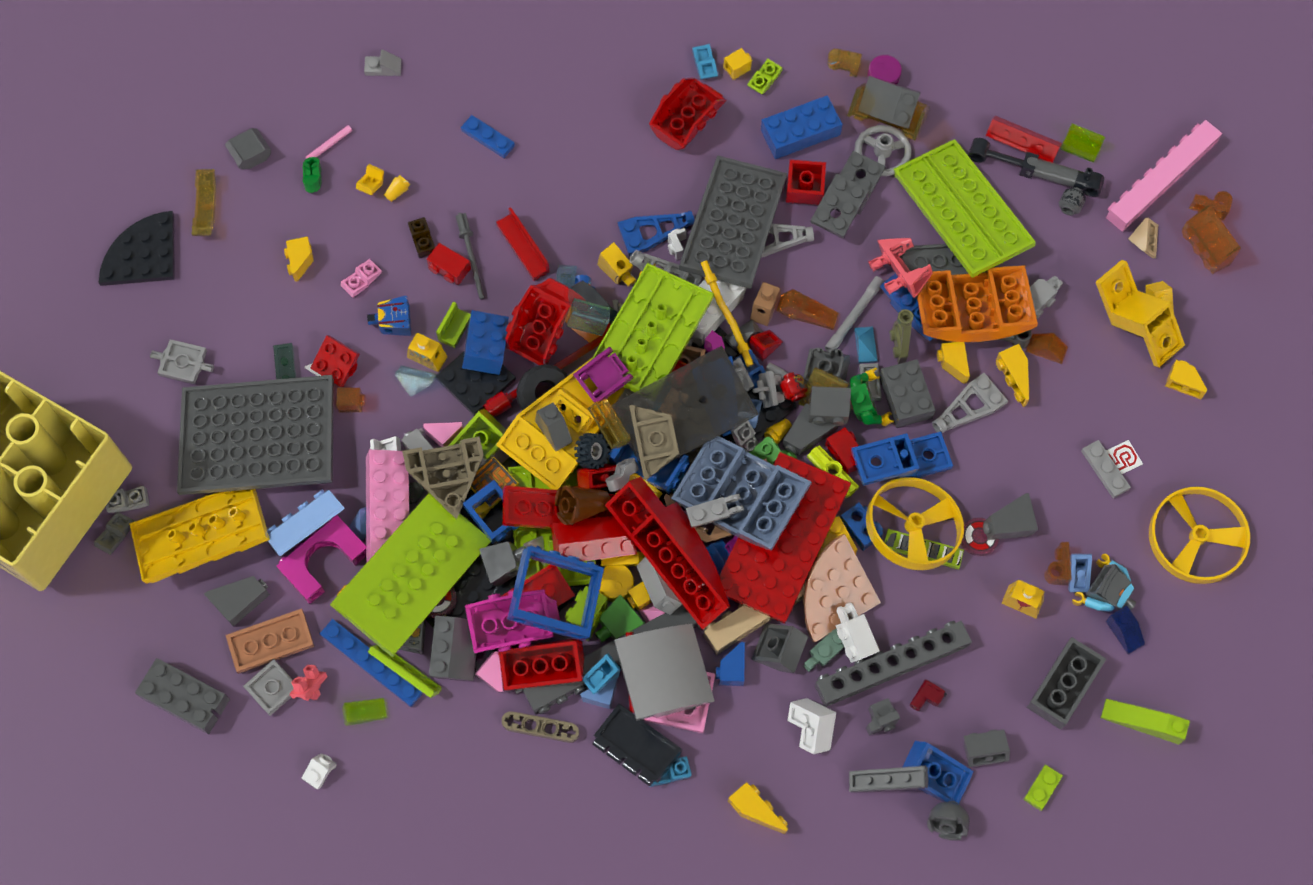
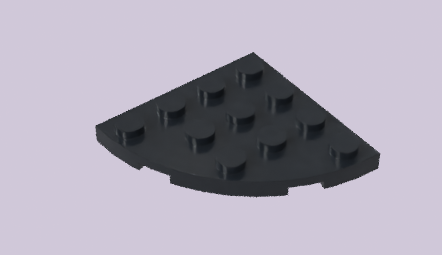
[98,211,175,286]

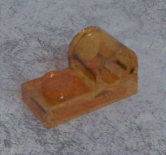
[1189,191,1233,221]
[1044,542,1072,585]

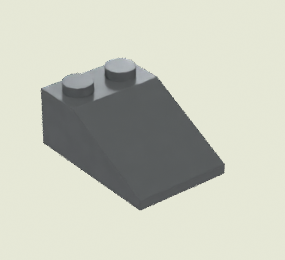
[858,76,921,129]

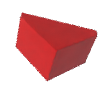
[749,330,783,361]

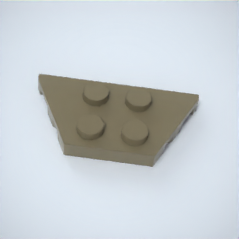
[629,405,680,480]

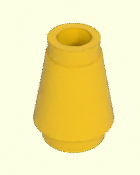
[384,175,410,202]
[764,419,792,444]

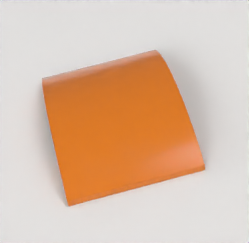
[917,265,1038,342]

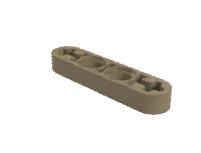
[502,712,579,743]

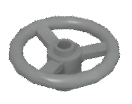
[855,125,912,177]

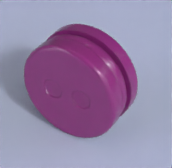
[867,55,902,84]

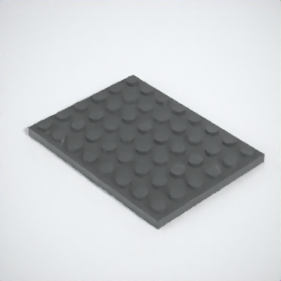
[177,375,334,495]

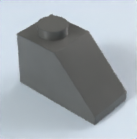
[535,402,572,452]

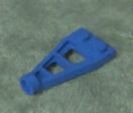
[618,210,695,257]

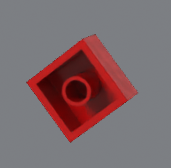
[786,160,826,205]

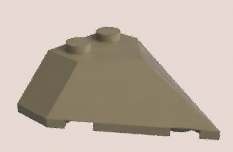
[402,437,483,520]

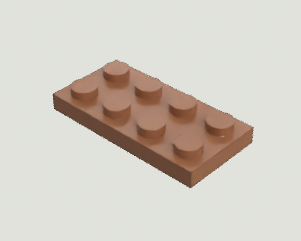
[226,609,315,674]

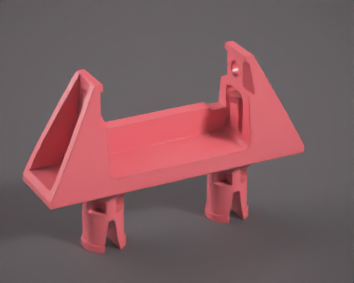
[868,238,933,298]

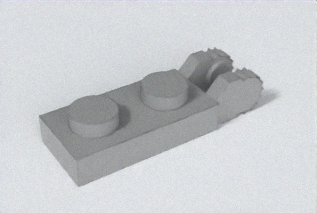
[686,494,744,528]

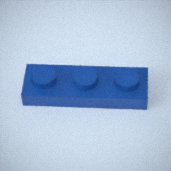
[461,115,515,158]

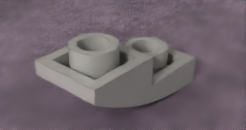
[731,418,759,453]
[106,486,149,513]

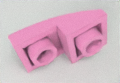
[341,259,382,298]

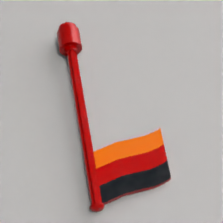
[483,281,618,417]

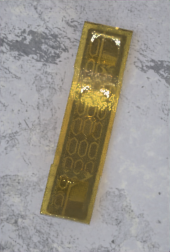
[192,169,216,236]

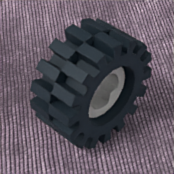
[574,433,610,469]

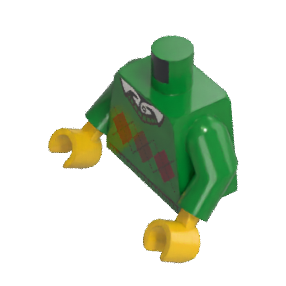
[849,368,894,426]

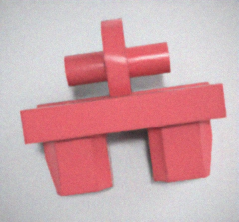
[290,665,328,701]

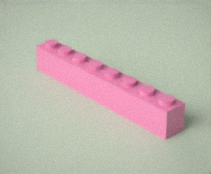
[1106,120,1222,232]

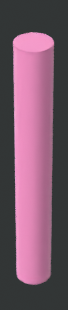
[305,125,352,159]

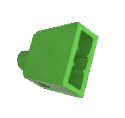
[595,595,644,643]

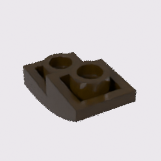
[407,217,435,258]

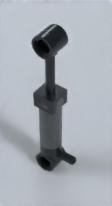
[968,138,1105,197]

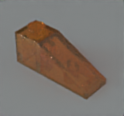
[776,289,838,330]

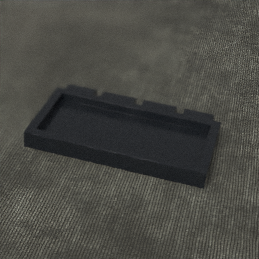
[592,704,683,786]

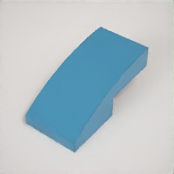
[692,44,718,80]

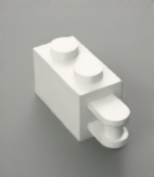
[836,603,879,663]

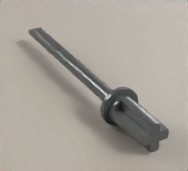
[456,213,485,299]

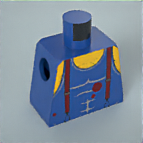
[367,296,411,336]

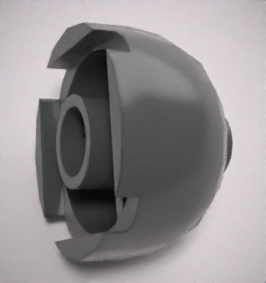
[927,801,970,840]

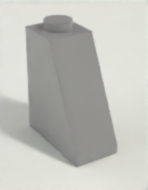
[637,557,682,615]

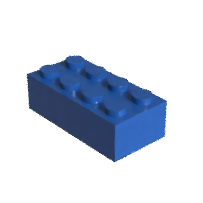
[761,95,843,159]

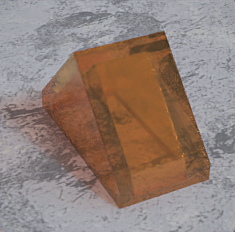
[1026,333,1068,364]

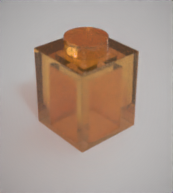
[336,388,366,412]

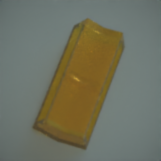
[588,399,631,449]

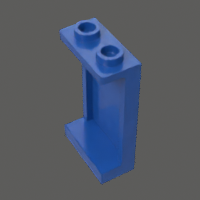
[608,424,690,494]

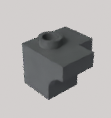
[866,698,900,736]

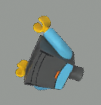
[1072,554,1136,612]

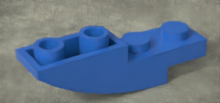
[880,274,934,341]

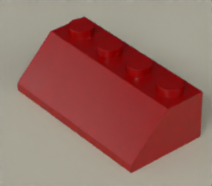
[551,516,637,562]
[498,639,585,690]

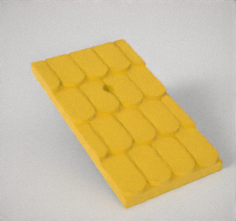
[129,489,270,584]

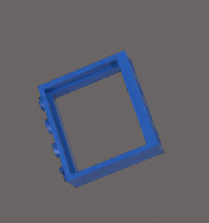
[507,546,604,641]

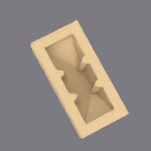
[1128,218,1158,259]

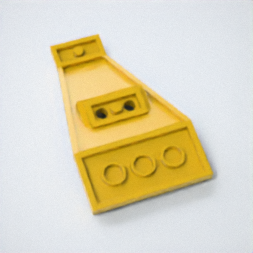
[496,358,626,490]

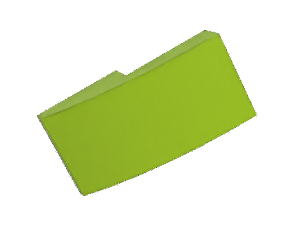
[747,59,783,95]

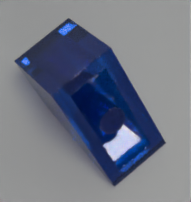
[1105,606,1145,654]

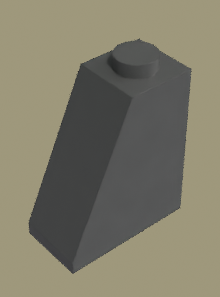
[782,403,838,456]
[983,493,1038,540]
[204,576,270,627]

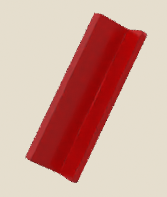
[986,116,1062,163]
[496,207,550,281]

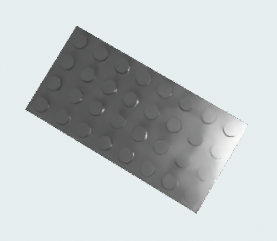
[679,155,787,289]

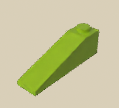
[1100,699,1190,745]

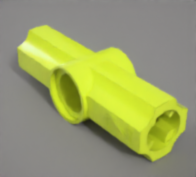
[807,445,859,499]

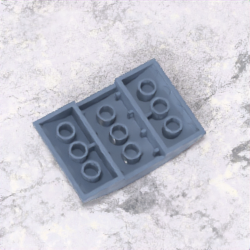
[671,433,811,550]

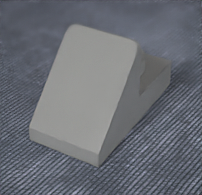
[364,50,402,76]

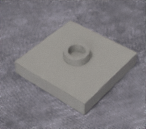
[243,659,294,716]

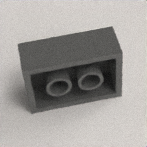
[879,359,935,428]

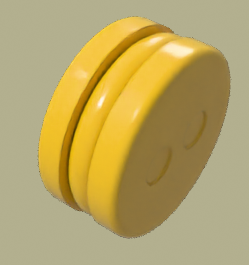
[599,565,634,602]

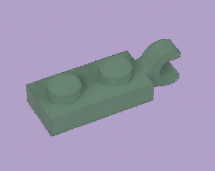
[803,628,845,672]

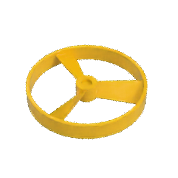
[866,477,964,570]
[1149,487,1250,584]

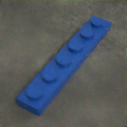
[320,619,423,707]

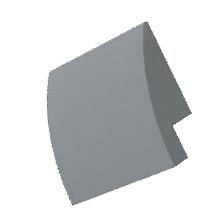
[614,624,715,721]

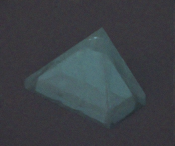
[395,365,437,397]

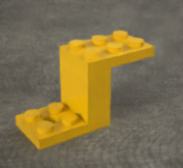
[1095,260,1185,368]

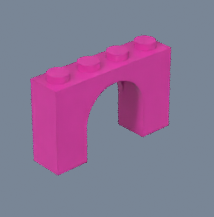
[277,515,366,604]

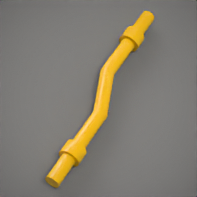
[700,260,754,367]

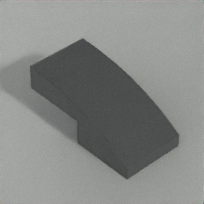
[94,512,134,555]

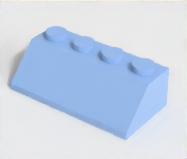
[267,489,345,556]

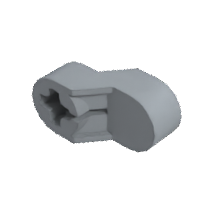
[605,458,639,491]

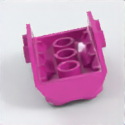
[465,590,560,653]

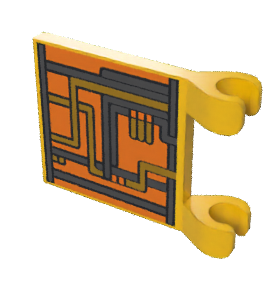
[468,457,519,519]

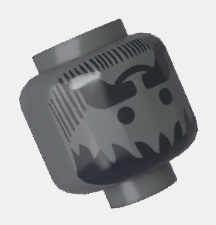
[1059,187,1086,216]

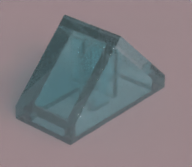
[556,265,577,288]

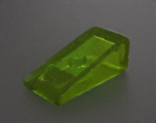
[342,698,387,726]

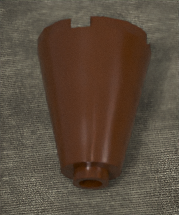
[555,485,611,525]

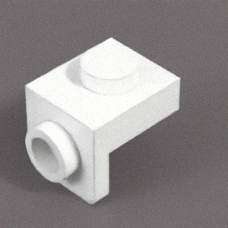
[667,228,687,260]
[370,436,401,451]
[302,754,337,790]

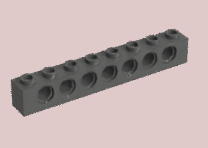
[815,621,972,707]

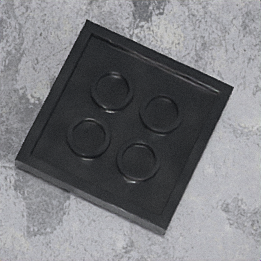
[435,352,516,416]

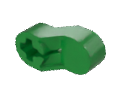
[302,157,322,193]

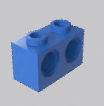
[840,503,883,551]

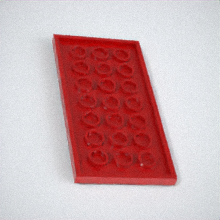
[719,452,851,624]

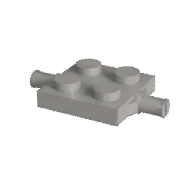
[150,339,214,384]

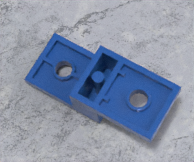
[851,432,953,486]

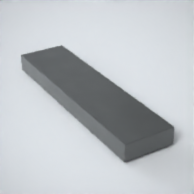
[849,766,928,793]

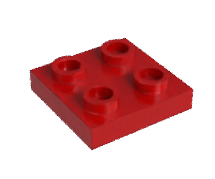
[310,335,360,387]

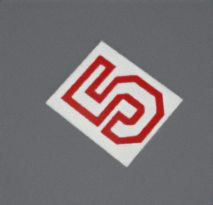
[1106,440,1143,474]

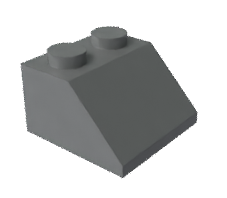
[809,386,851,426]
[752,623,808,673]

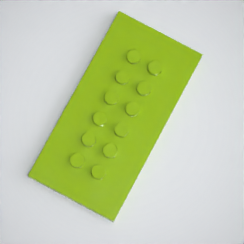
[893,139,1036,278]
[330,493,491,657]

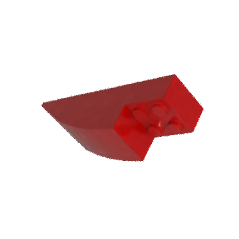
[605,477,730,630]

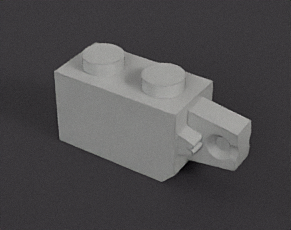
[1030,276,1063,319]

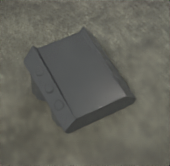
[225,128,271,170]
[803,348,850,388]

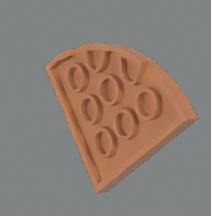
[803,534,881,643]

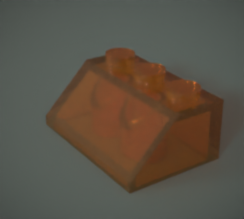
[1181,204,1241,274]

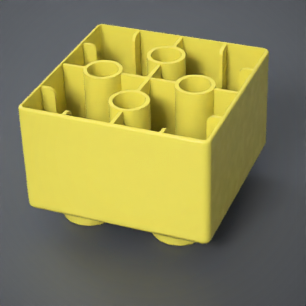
[0,371,132,591]

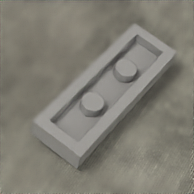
[1081,440,1131,498]

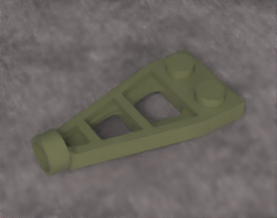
[890,309,914,364]

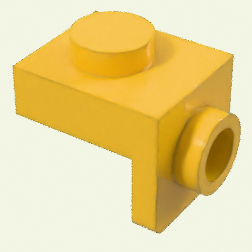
[356,164,384,196]

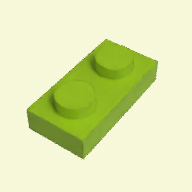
[1023,765,1063,811]

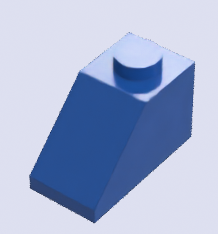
[716,642,745,686]

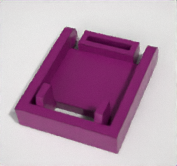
[573,347,633,406]

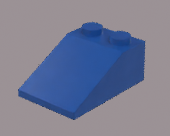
[903,741,974,804]

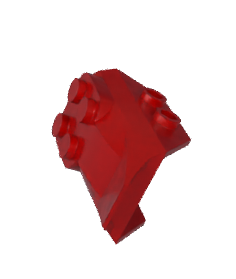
[649,77,727,150]
[505,278,571,365]

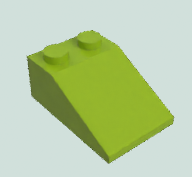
[448,409,507,460]

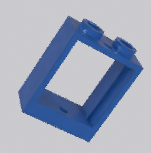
[463,480,519,544]

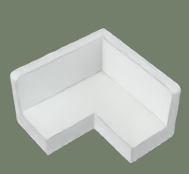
[788,698,836,754]

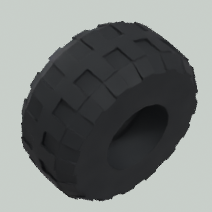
[516,364,568,411]

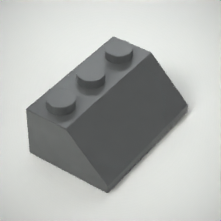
[429,616,477,681]

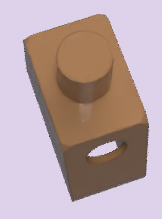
[750,282,781,327]

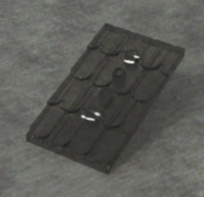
[610,346,759,468]

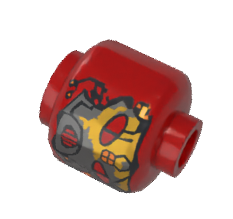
[780,372,808,402]

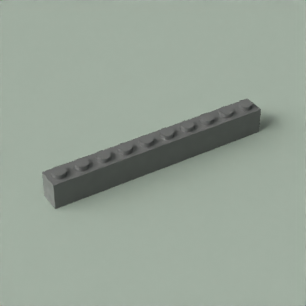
[523,604,701,715]

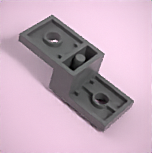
[811,151,885,239]

